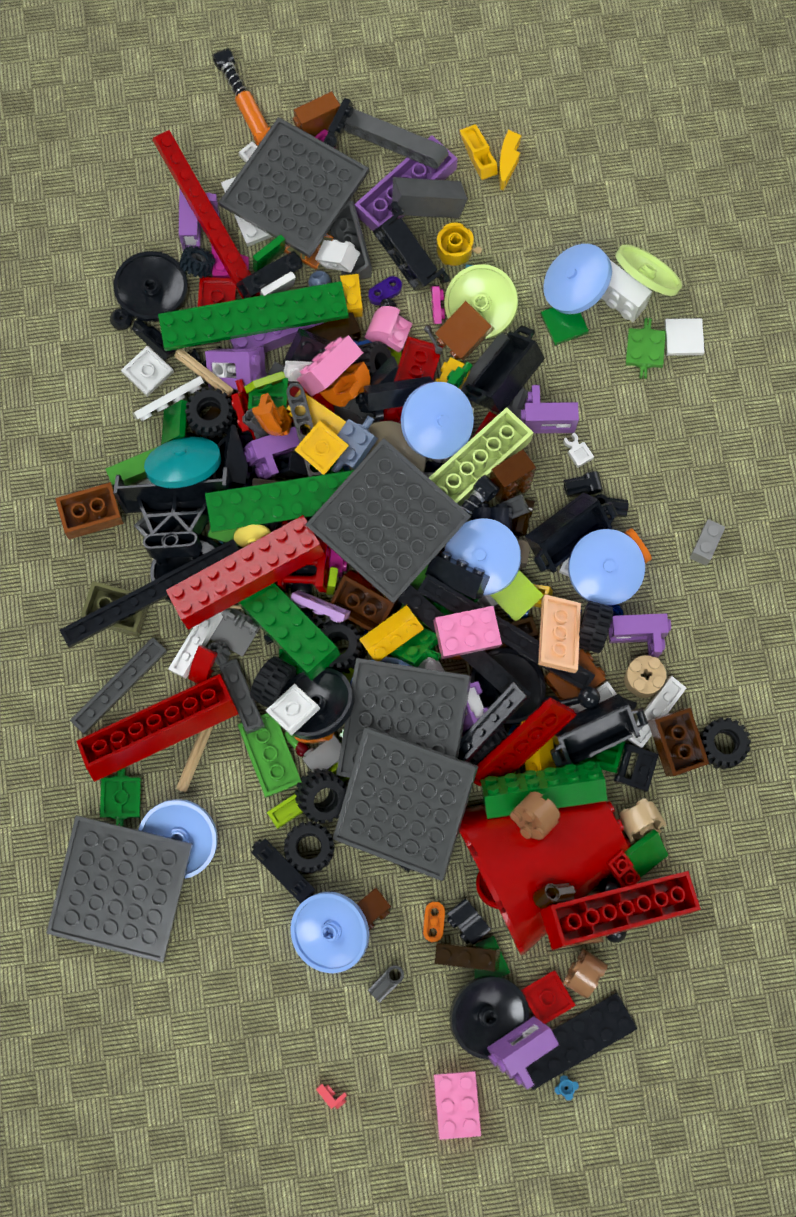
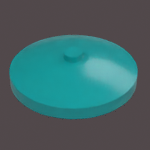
[144,437,221,488]

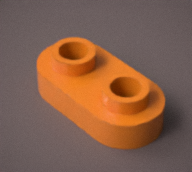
[624,528,652,564]
[423,902,445,943]

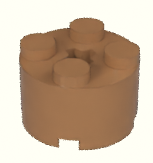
[510,792,560,840]
[562,949,608,998]

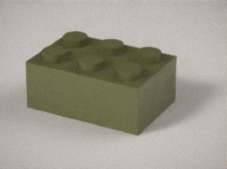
[80,581,149,638]

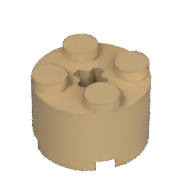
[624,656,666,698]
[619,798,666,844]

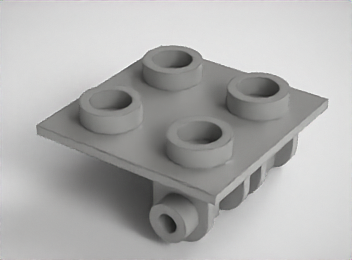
[210,609,260,657]

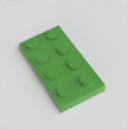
[238,713,301,798]

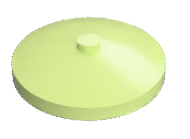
[616,245,682,296]
[444,264,518,339]

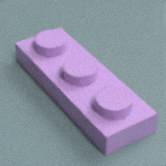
[290,590,351,622]

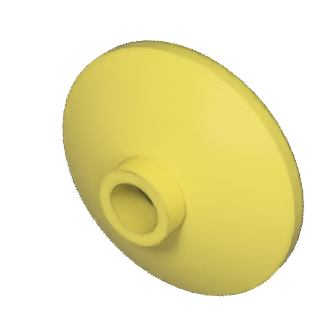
[234,524,271,548]

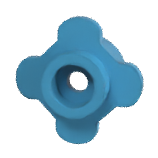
[554,1075,579,1100]

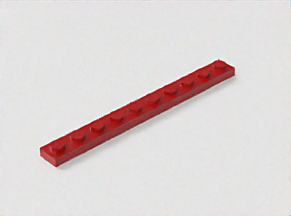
[152,130,260,299]

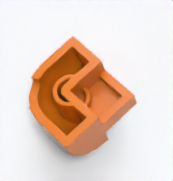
[320,362,370,407]
[252,393,292,437]

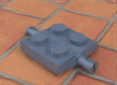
[331,415,378,473]

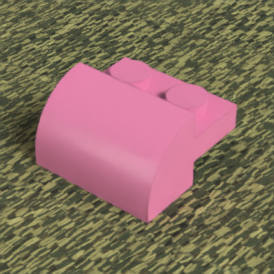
[365,306,412,352]

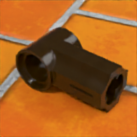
[511,499,535,536]
[533,883,576,909]

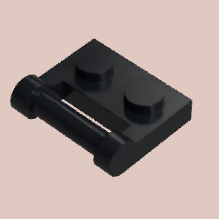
[614,744,659,792]

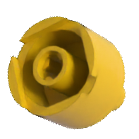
[436,223,474,266]

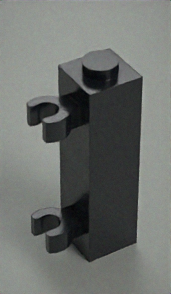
[236,251,304,299]
[364,376,434,421]
[251,838,316,904]

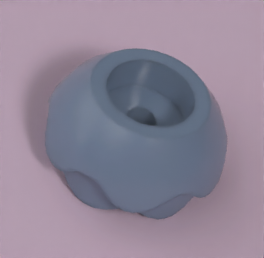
[308,271,331,287]

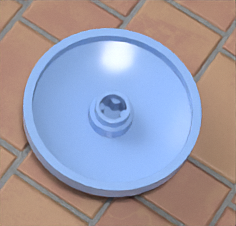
[543,244,612,314]
[401,382,474,459]
[444,518,521,596]
[568,529,645,606]
[139,799,218,879]
[291,892,369,973]

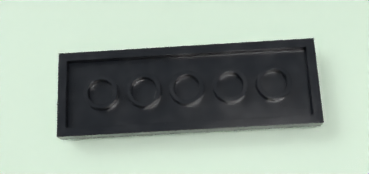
[526,993,638,1090]

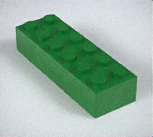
[237,583,340,681]
[480,761,607,819]

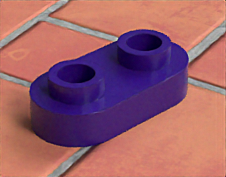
[368,276,402,305]

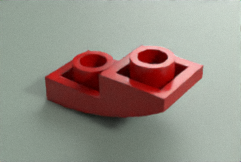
[188,645,218,684]
[607,850,641,888]

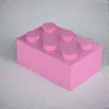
[297,335,363,396]
[433,606,502,659]
[433,1071,481,1140]

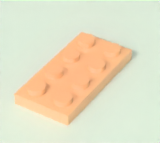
[538,595,581,673]

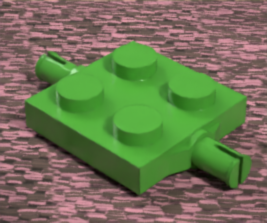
[626,318,666,379]

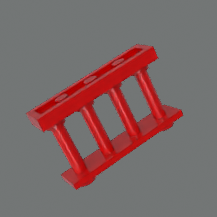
[276,520,331,593]

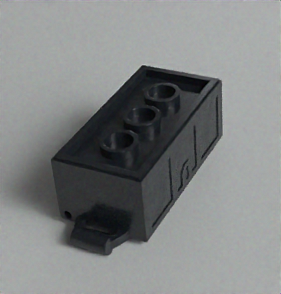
[373,201,450,291]
[465,325,545,414]
[525,492,618,573]
[550,694,648,766]

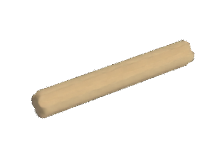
[174,349,234,397]
[176,726,213,793]

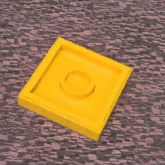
[294,420,349,475]

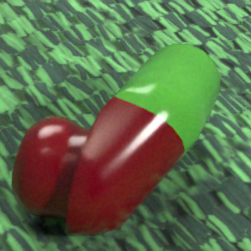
[284,732,309,757]

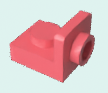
[316,1084,347,1109]

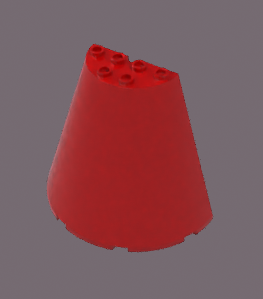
[459,801,631,956]

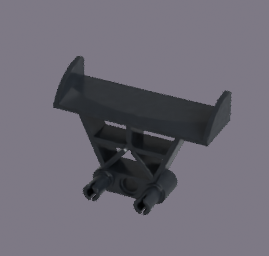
[113,467,234,566]

